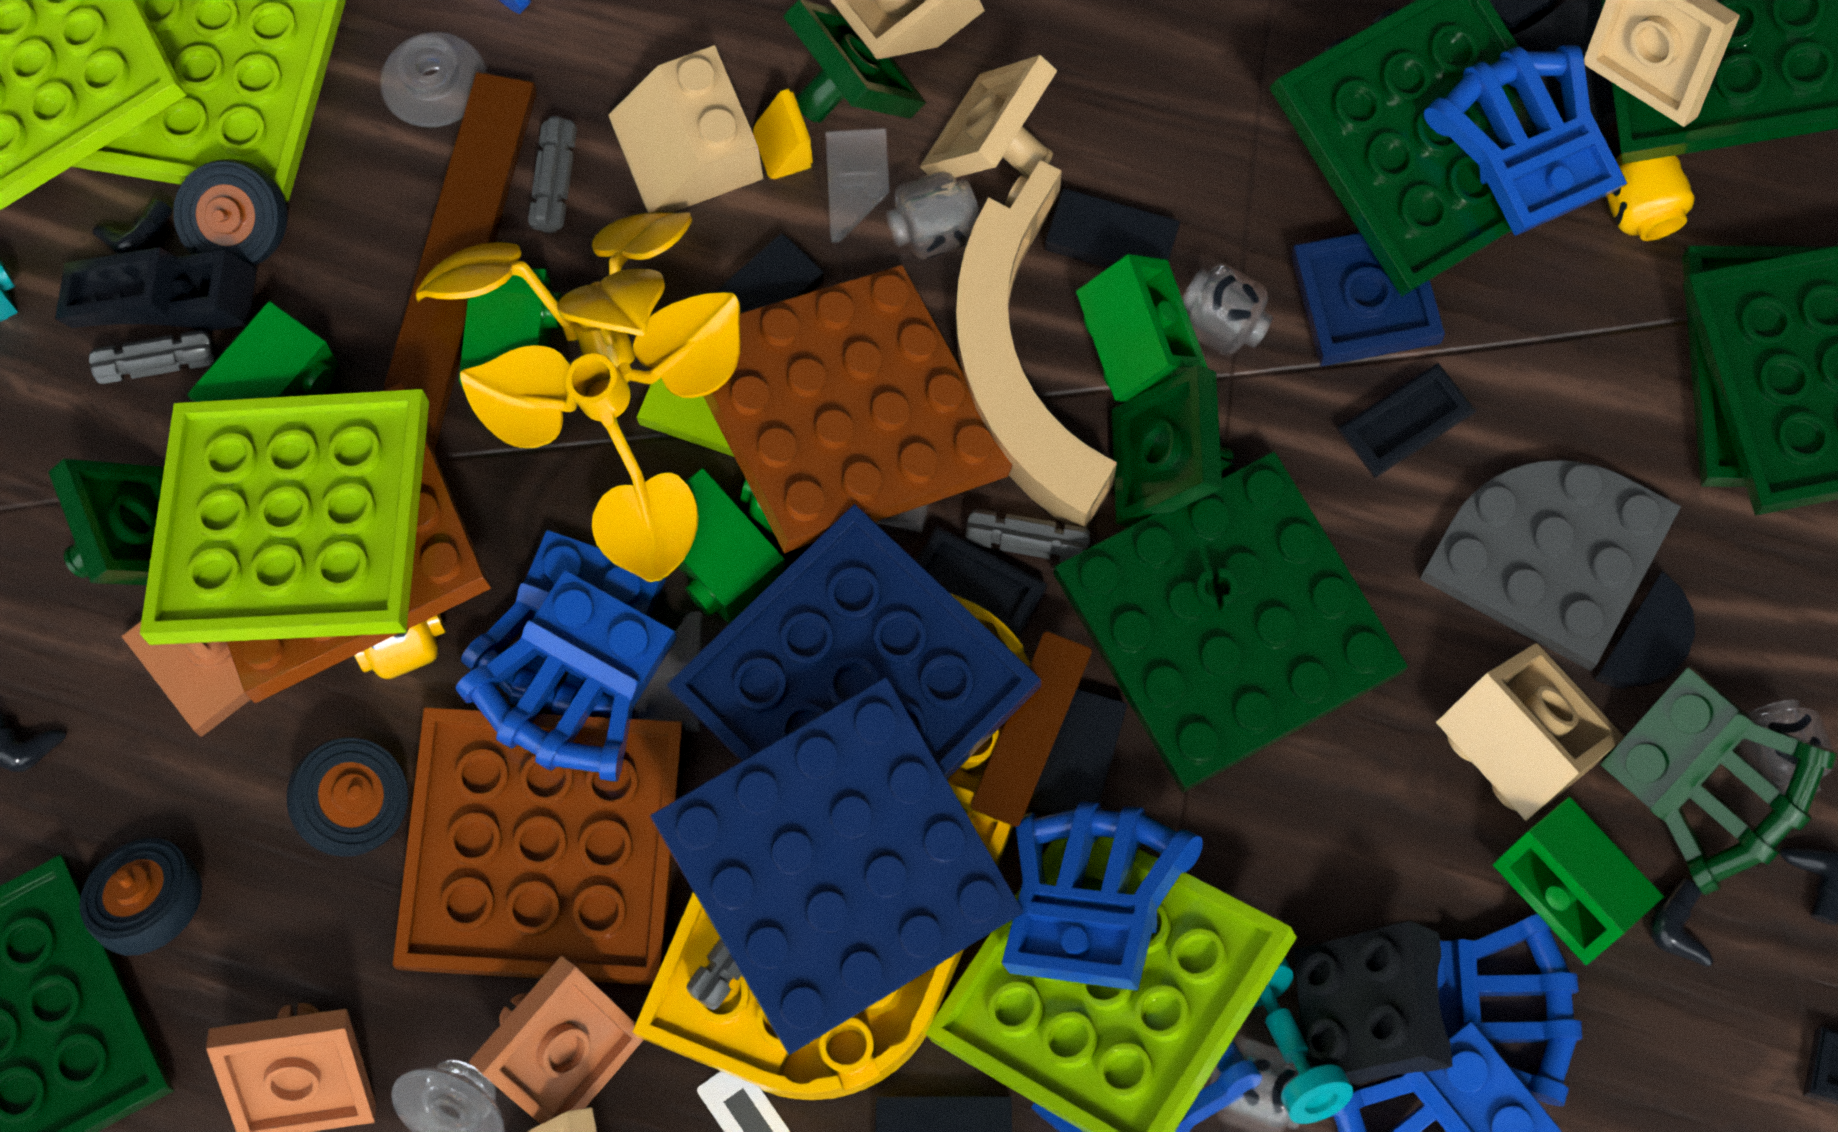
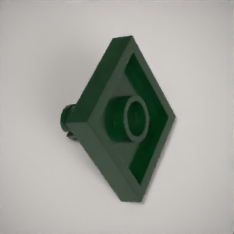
[783,0,926,123]
[1112,365,1234,528]
[48,458,164,585]

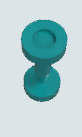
[1254,957,1353,1124]

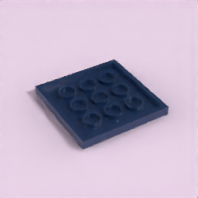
[666,504,1042,780]
[650,677,1024,1055]

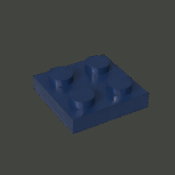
[1291,233,1445,367]

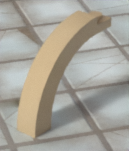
[956,160,1117,529]

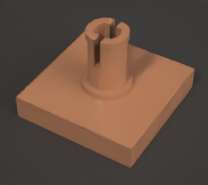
[121,622,251,737]
[468,955,644,1124]
[206,1003,376,1132]

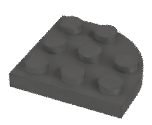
[1420,460,1681,671]

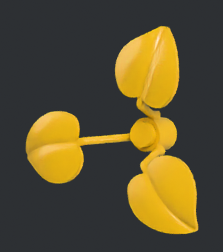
[415,212,692,368]
[460,292,740,582]

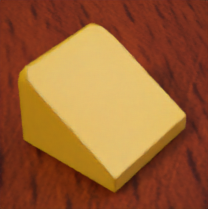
[753,89,813,179]

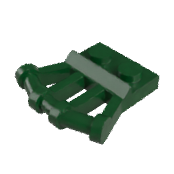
[1600,666,1838,896]

